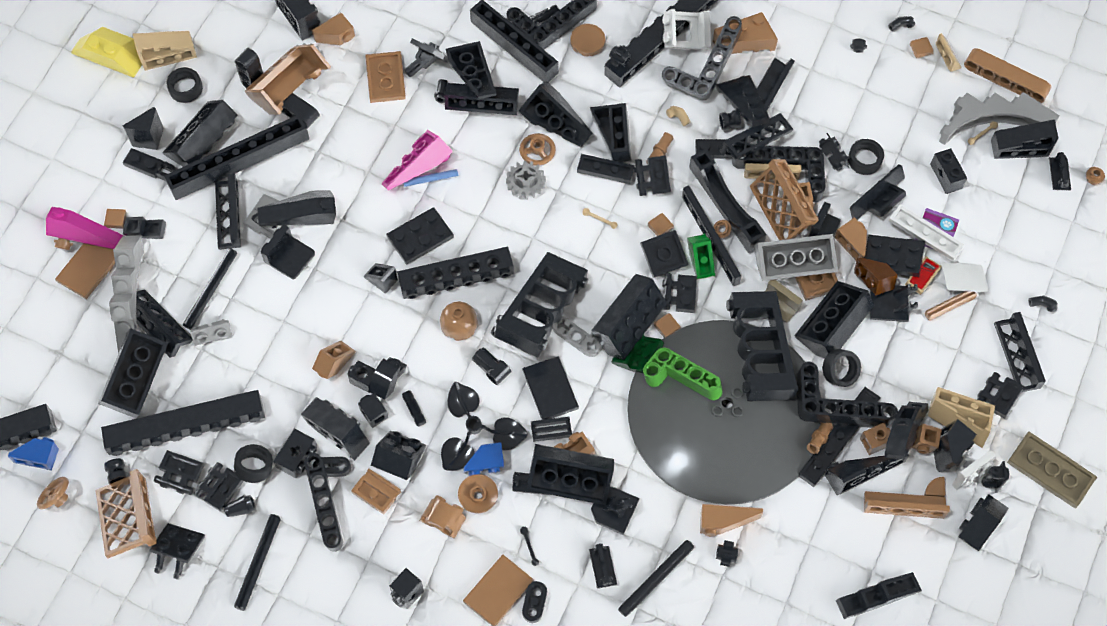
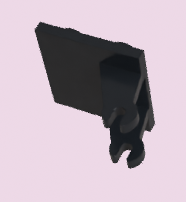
[870,284,918,322]
[150,523,205,580]

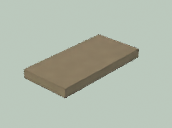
[1007,431,1097,509]

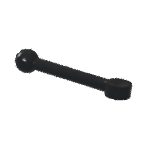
[520,526,539,566]

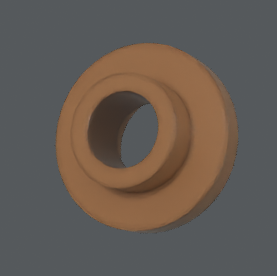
[1086,167,1105,185]
[714,220,732,238]
[54,238,73,250]

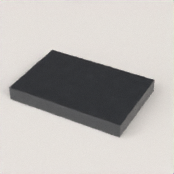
[522,356,579,420]

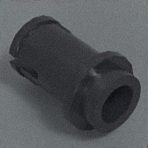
[434,79,448,103]

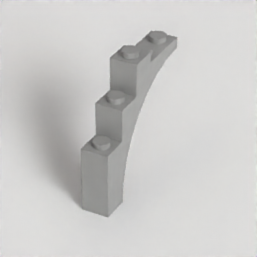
[939,92,1060,145]
[109,235,144,353]

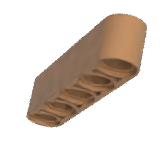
[964,48,1052,103]

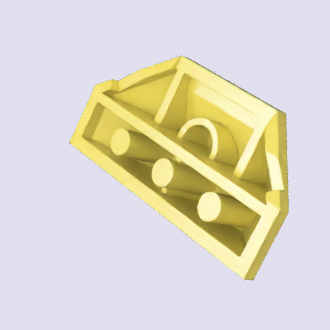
[71,26,142,78]

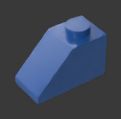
[8,437,59,471]

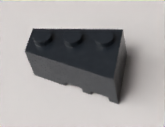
[590,103,632,162]
[991,119,1059,159]

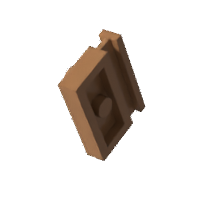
[351,468,401,515]

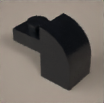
[368,357,407,400]

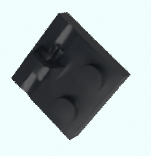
[640,230,689,278]

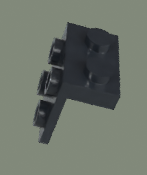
[261,224,315,280]

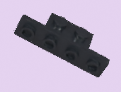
[849,164,907,220]

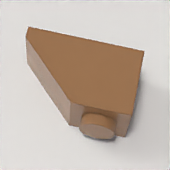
[312,12,355,45]
[835,217,867,260]
[312,341,356,379]

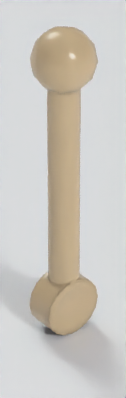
[968,121,998,145]
[583,208,618,229]

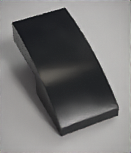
[122,216,166,239]

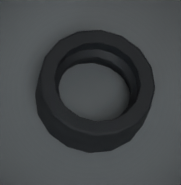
[166,67,203,103]
[848,139,885,175]
[822,349,861,387]
[233,444,273,483]

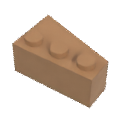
[712,12,778,54]

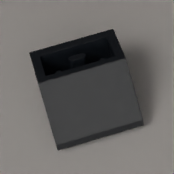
[933,419,977,472]
[370,430,426,480]

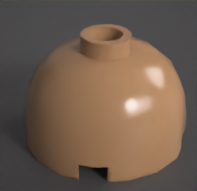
[440,301,478,341]

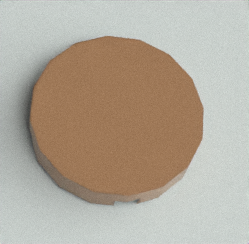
[570,24,606,56]

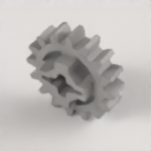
[506,160,546,200]

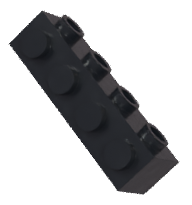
[445,83,519,115]

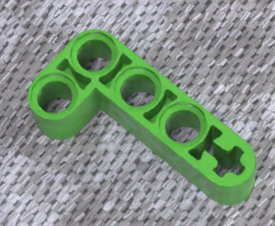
[643,348,722,400]

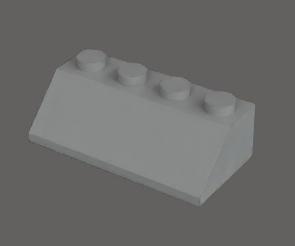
[754,234,838,281]

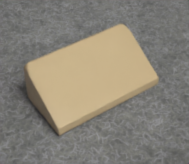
[935,33,962,72]

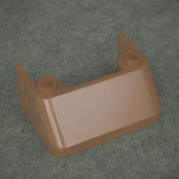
[244,44,331,115]

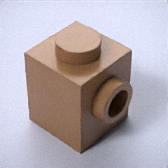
[860,423,891,456]
[911,424,942,454]

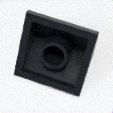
[122,107,164,150]

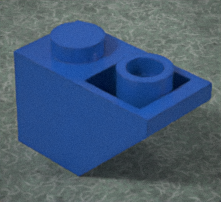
[463,442,504,476]

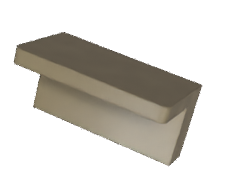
[765,280,803,323]

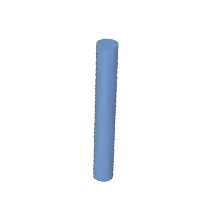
[404,169,458,187]

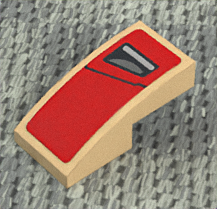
[905,256,942,295]

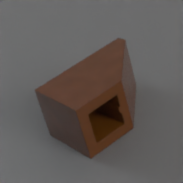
[854,257,898,295]

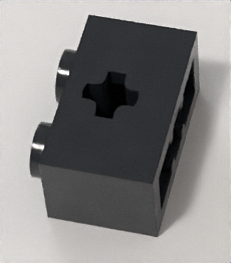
[930,148,967,194]
[273,428,317,478]
[389,568,424,610]

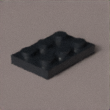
[386,207,454,265]
[864,234,925,277]

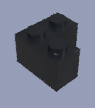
[958,494,1009,551]

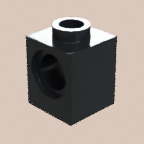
[347,360,376,393]
[358,393,389,428]

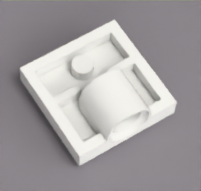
[952,450,996,491]

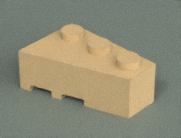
[133,30,197,71]
[928,387,995,448]

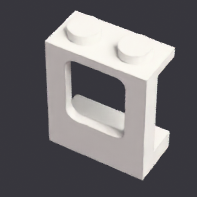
[662,9,711,50]

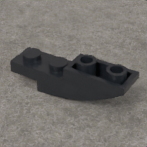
[884,402,929,460]

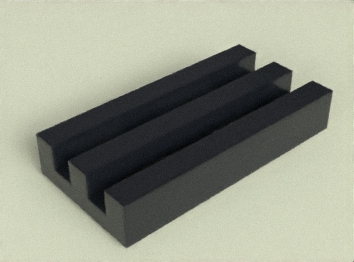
[531,416,572,442]

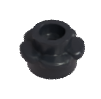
[850,38,868,53]

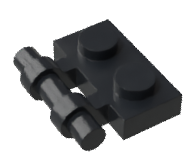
[634,155,671,197]
[662,273,697,313]
[977,372,1024,419]
[153,450,205,495]
[193,462,244,512]

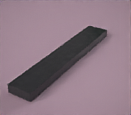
[682,185,742,286]
[799,387,881,487]

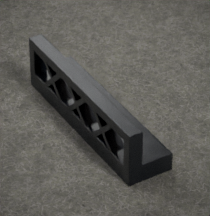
[756,58,795,110]
[720,113,793,160]
[215,173,241,250]
[136,289,193,358]
[994,312,1046,393]

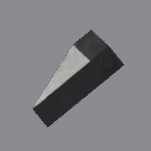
[257,190,336,226]
[825,454,909,496]

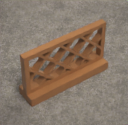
[750,159,819,240]
[95,469,157,559]

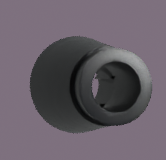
[224,494,256,517]

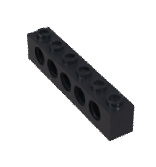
[397,246,514,299]

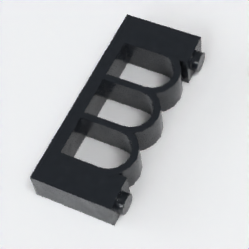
[494,251,589,357]
[726,291,798,401]

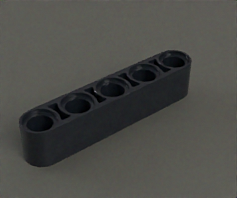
[304,453,343,552]

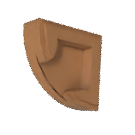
[924,477,946,497]

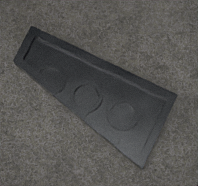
[716,75,770,127]

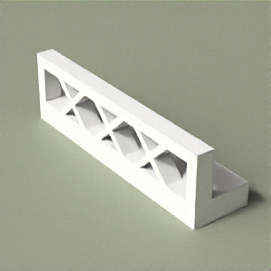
[889,204,964,261]

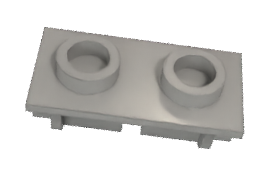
[190,319,233,346]

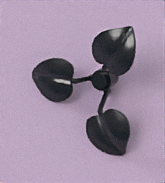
[441,381,528,471]

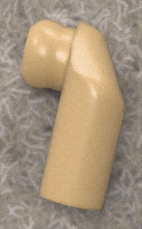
[666,106,691,126]

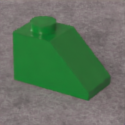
[687,234,716,280]

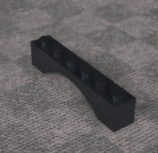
[689,149,767,253]

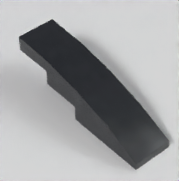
[835,572,922,620]

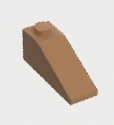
[700,504,763,537]

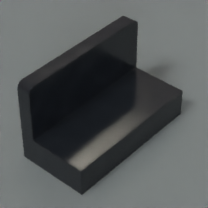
[808,201,841,237]

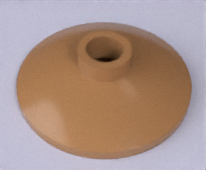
[458,474,498,513]

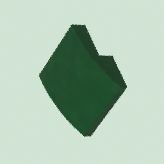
[611,335,664,374]

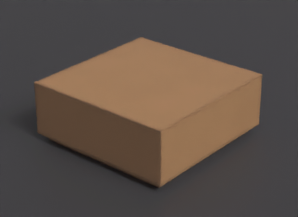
[910,37,934,58]
[104,208,127,229]
[647,213,674,236]
[654,313,681,338]

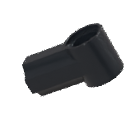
[472,347,512,385]

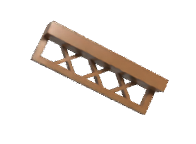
[864,491,950,519]

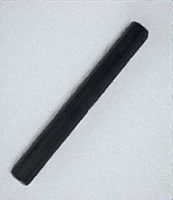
[183,248,237,330]
[234,514,281,611]
[618,540,694,617]

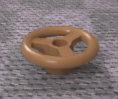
[519,133,556,166]
[37,477,69,510]

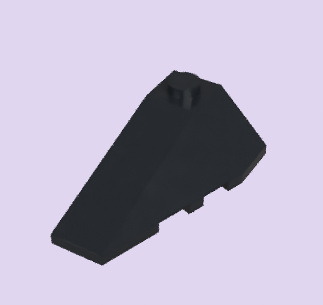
[445,41,496,99]
[518,81,593,147]

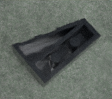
[301,397,370,461]

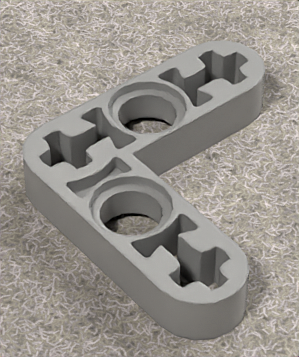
[552,316,603,357]

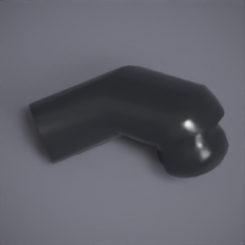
[888,16,916,31]
[1028,295,1058,312]

